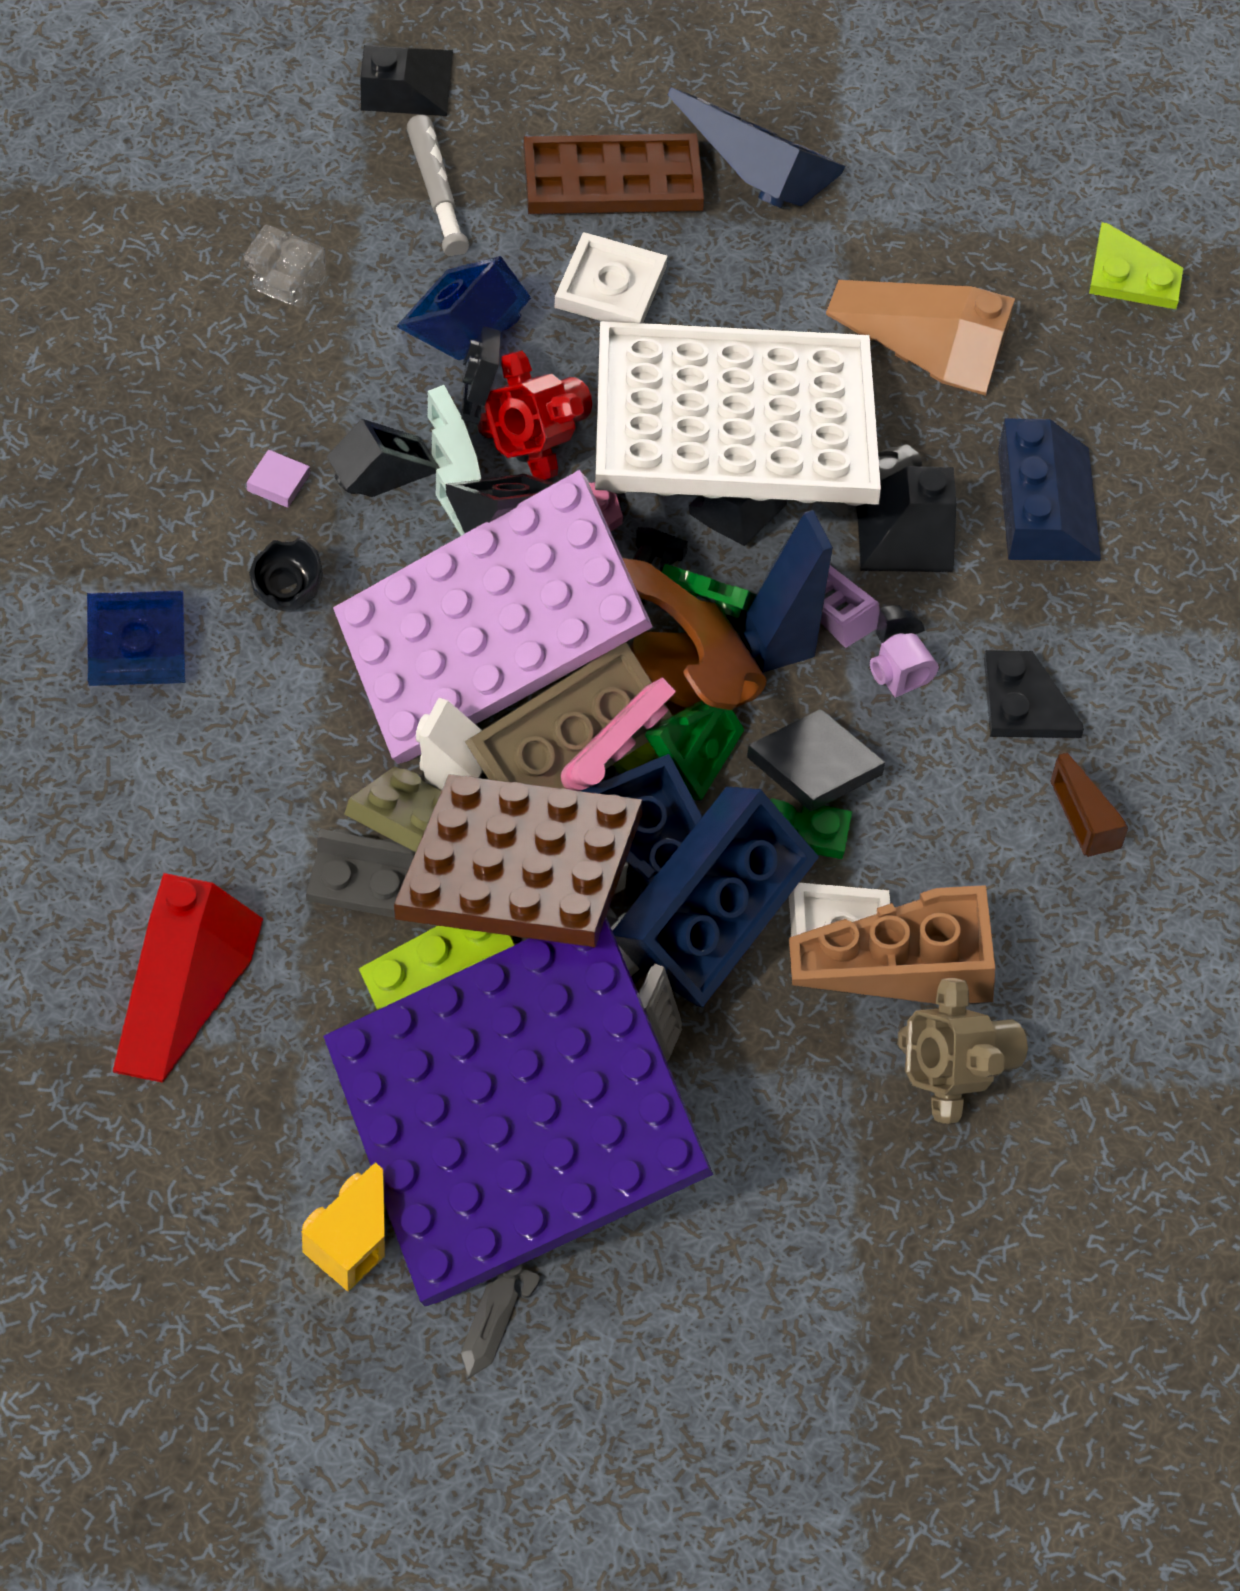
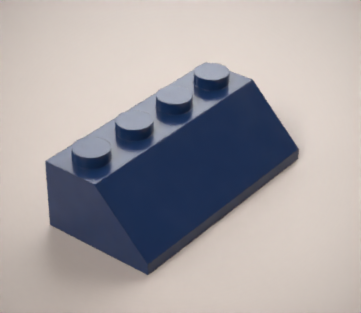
[612,787,819,1007]

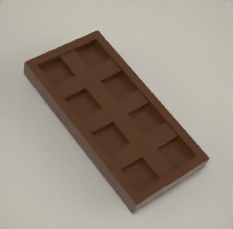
[523,133,704,214]

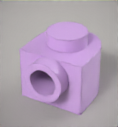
[870,633,939,698]

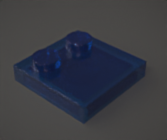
[87,591,186,686]

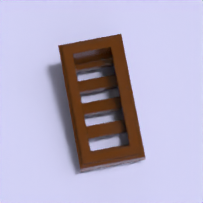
[1050,753,1128,857]

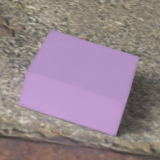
[247,450,310,507]

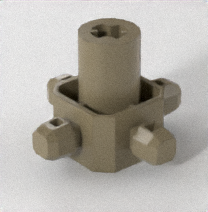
[897,978,1028,1124]

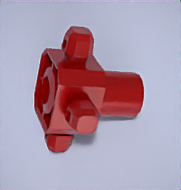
[477,350,593,480]

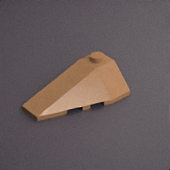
[826,280,1015,396]
[789,885,995,1004]

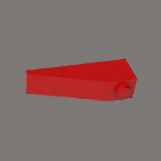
[113,873,263,1083]

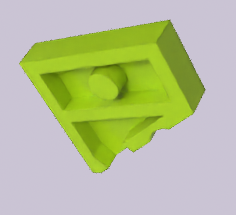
[1089,222,1183,309]

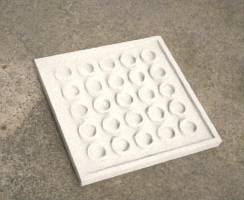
[595,321,881,506]

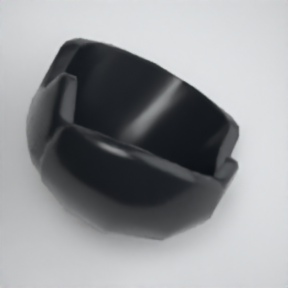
[249,537,323,611]

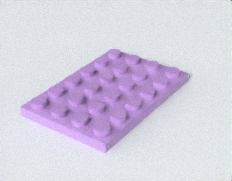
[333,470,653,764]

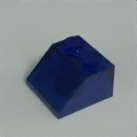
[397,256,531,360]

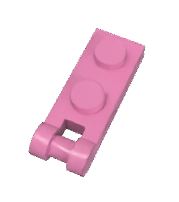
[561,677,676,791]

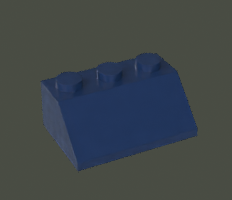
[998,418,1101,561]

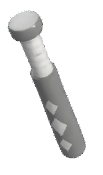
[407,115,469,256]

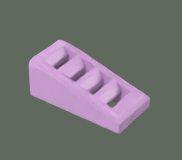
[820,565,880,648]

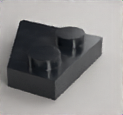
[984,650,1084,738]

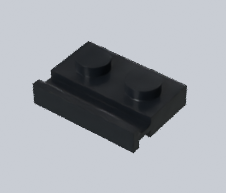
[461,326,501,425]

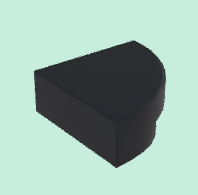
[876,605,925,643]

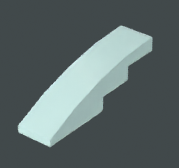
[428,385,481,536]

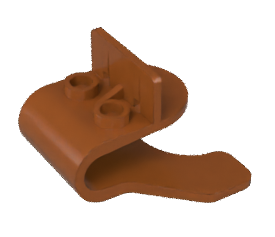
[623,558,767,716]

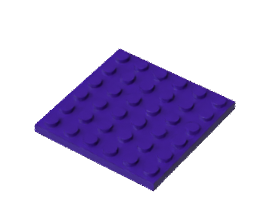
[323,917,714,1307]

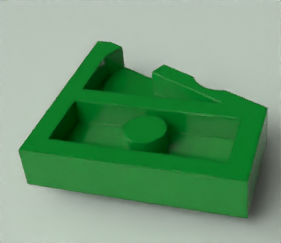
[662,564,756,618]
[645,700,745,800]

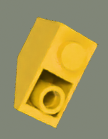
[301,1162,385,1291]

